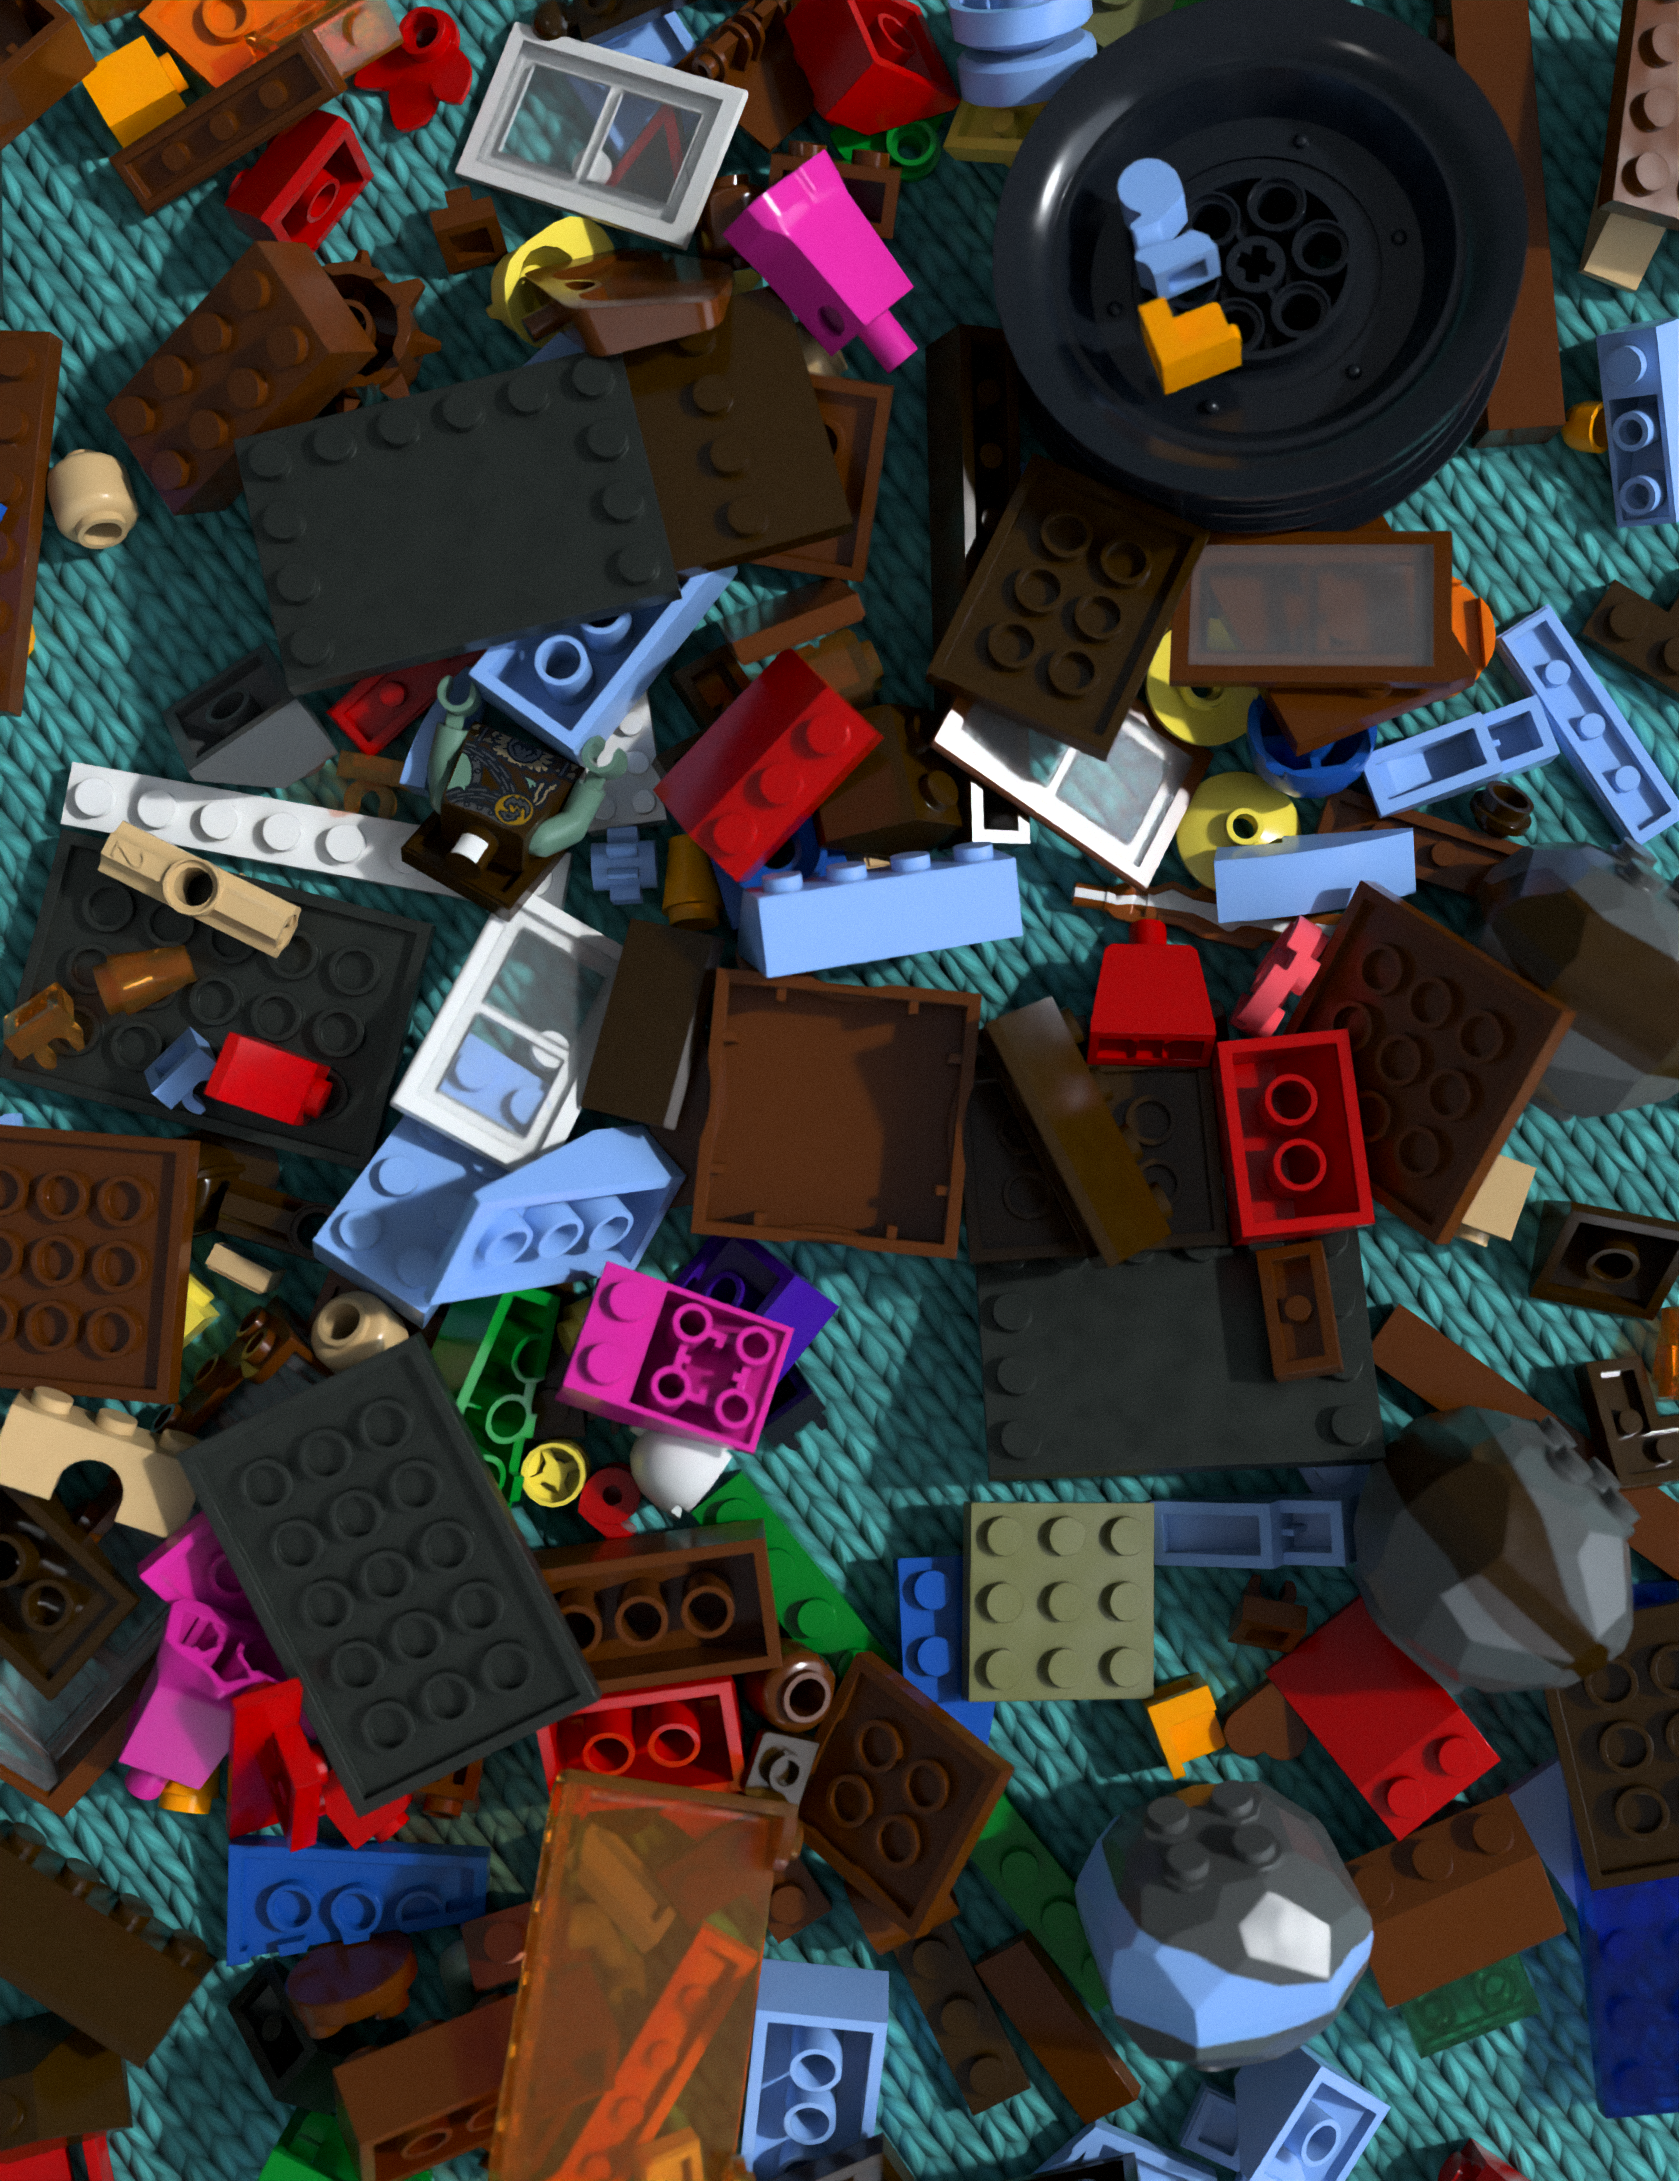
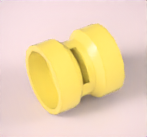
[521,1438,592,1508]

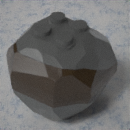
[1463,837,1679,1122]
[1353,1405,1640,1695]

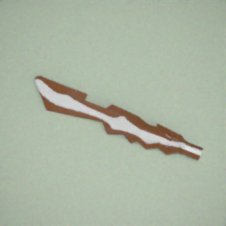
[1071,881,1343,962]

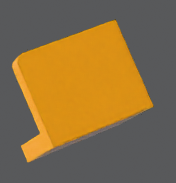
[1138,297,1242,395]
[1141,1672,1226,1780]

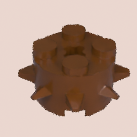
[322,249,441,414]

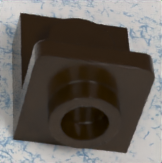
[740,1719,820,1805]

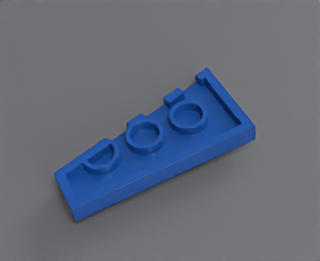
[893,1555,996,1745]
[226,1834,491,1967]

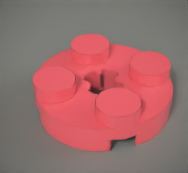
[1228,915,1330,1038]

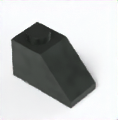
[227,1958,362,2115]

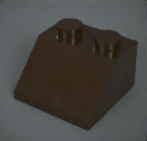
[811,703,967,857]

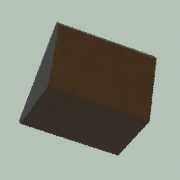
[1528,1200,1679,1321]

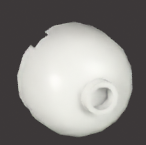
[628,1425,732,1520]

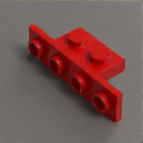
[226,1677,329,1853]

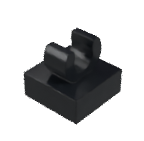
[761,1363,828,1451]

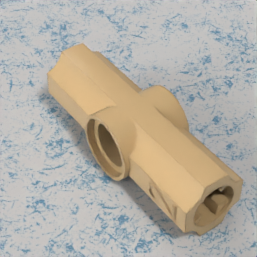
[98,821,302,958]

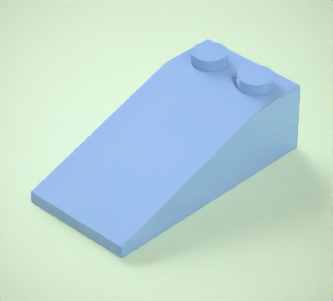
[423,1125,686,1305]
[738,1958,889,2181]

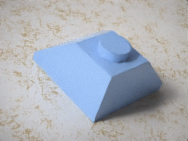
[1234,2044,1391,2181]

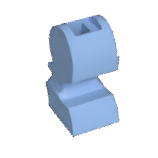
[1117,158,1221,300]

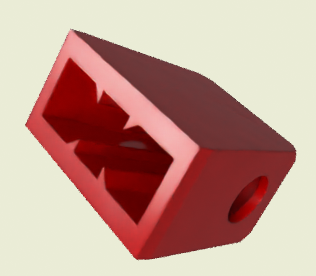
[1086,919,1216,1067]

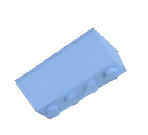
[737,841,1023,978]

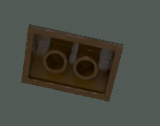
[580,918,726,1130]

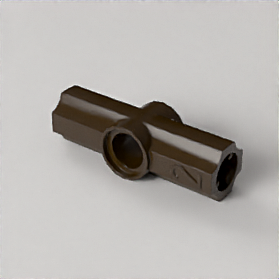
[215,1177,335,1265]

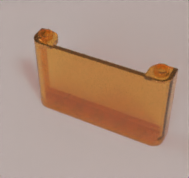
[487,1768,803,2181]

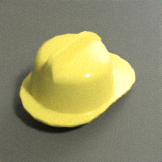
[485,216,614,348]

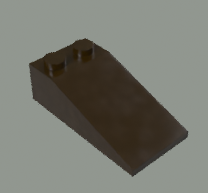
[0,1484,142,1701]

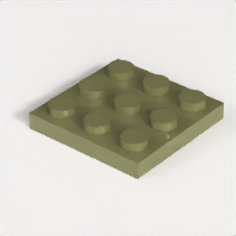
[961,1501,1154,1702]

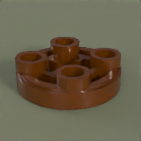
[285,1930,419,2039]

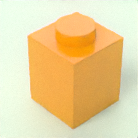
[81,35,189,148]

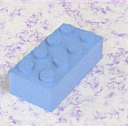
[469,565,738,768]
[313,1033,550,1329]

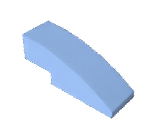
[1362,694,1560,818]
[1214,828,1416,923]
[1150,1493,1359,1569]

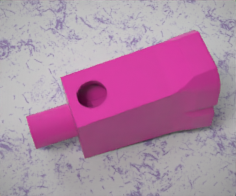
[722,149,918,374]
[118,1599,288,1800]

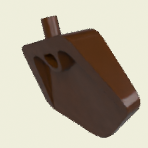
[521,247,735,356]

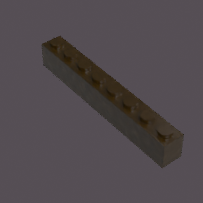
[925,324,1030,852]

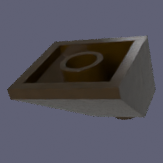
[0,2011,133,2164]

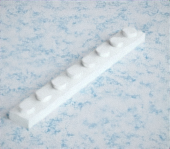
[60,762,574,911]

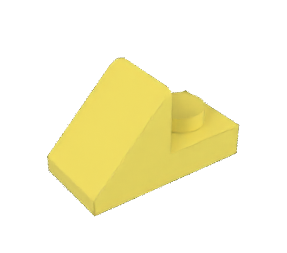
[943,98,1049,169]

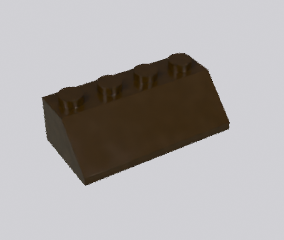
[978,996,1174,1270]
[0,1819,218,2070]

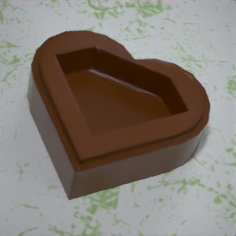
[1221,1677,1308,1761]

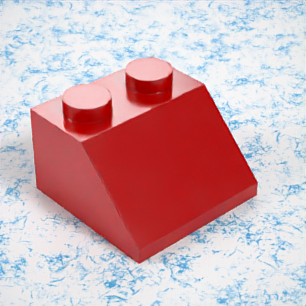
[784,0,961,136]
[224,109,374,254]

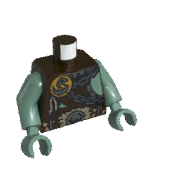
[427,675,628,880]

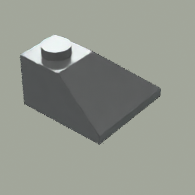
[161,642,338,789]

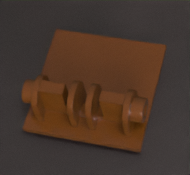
[673,0,816,154]

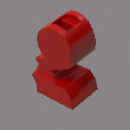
[578,1462,643,1544]

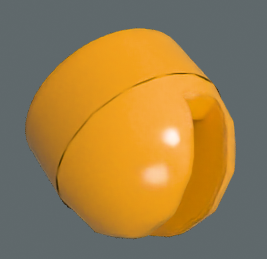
[1560,400,1608,453]

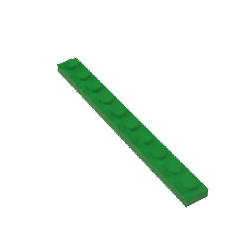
[691,1469,1109,2013]

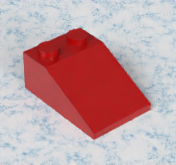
[1263,1593,1501,1842]

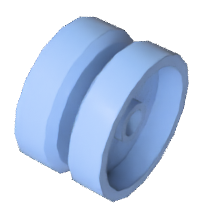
[948,0,1097,107]

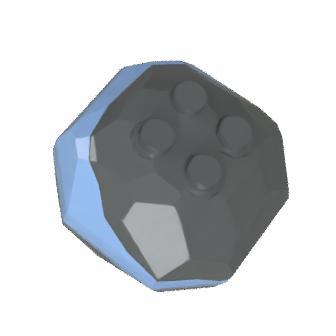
[1074,1780,1373,2072]

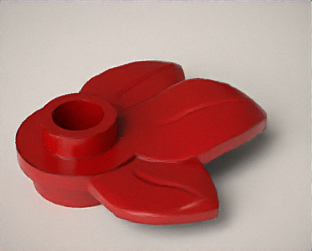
[354,6,472,133]

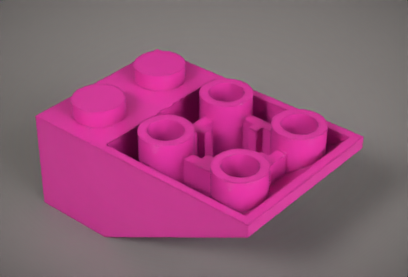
[554,1261,794,1455]

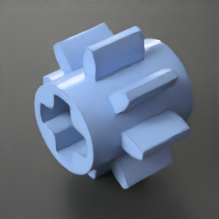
[591,826,659,905]

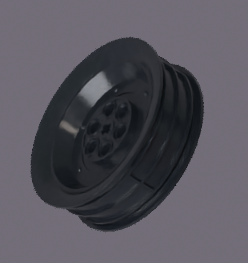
[993,0,1528,550]

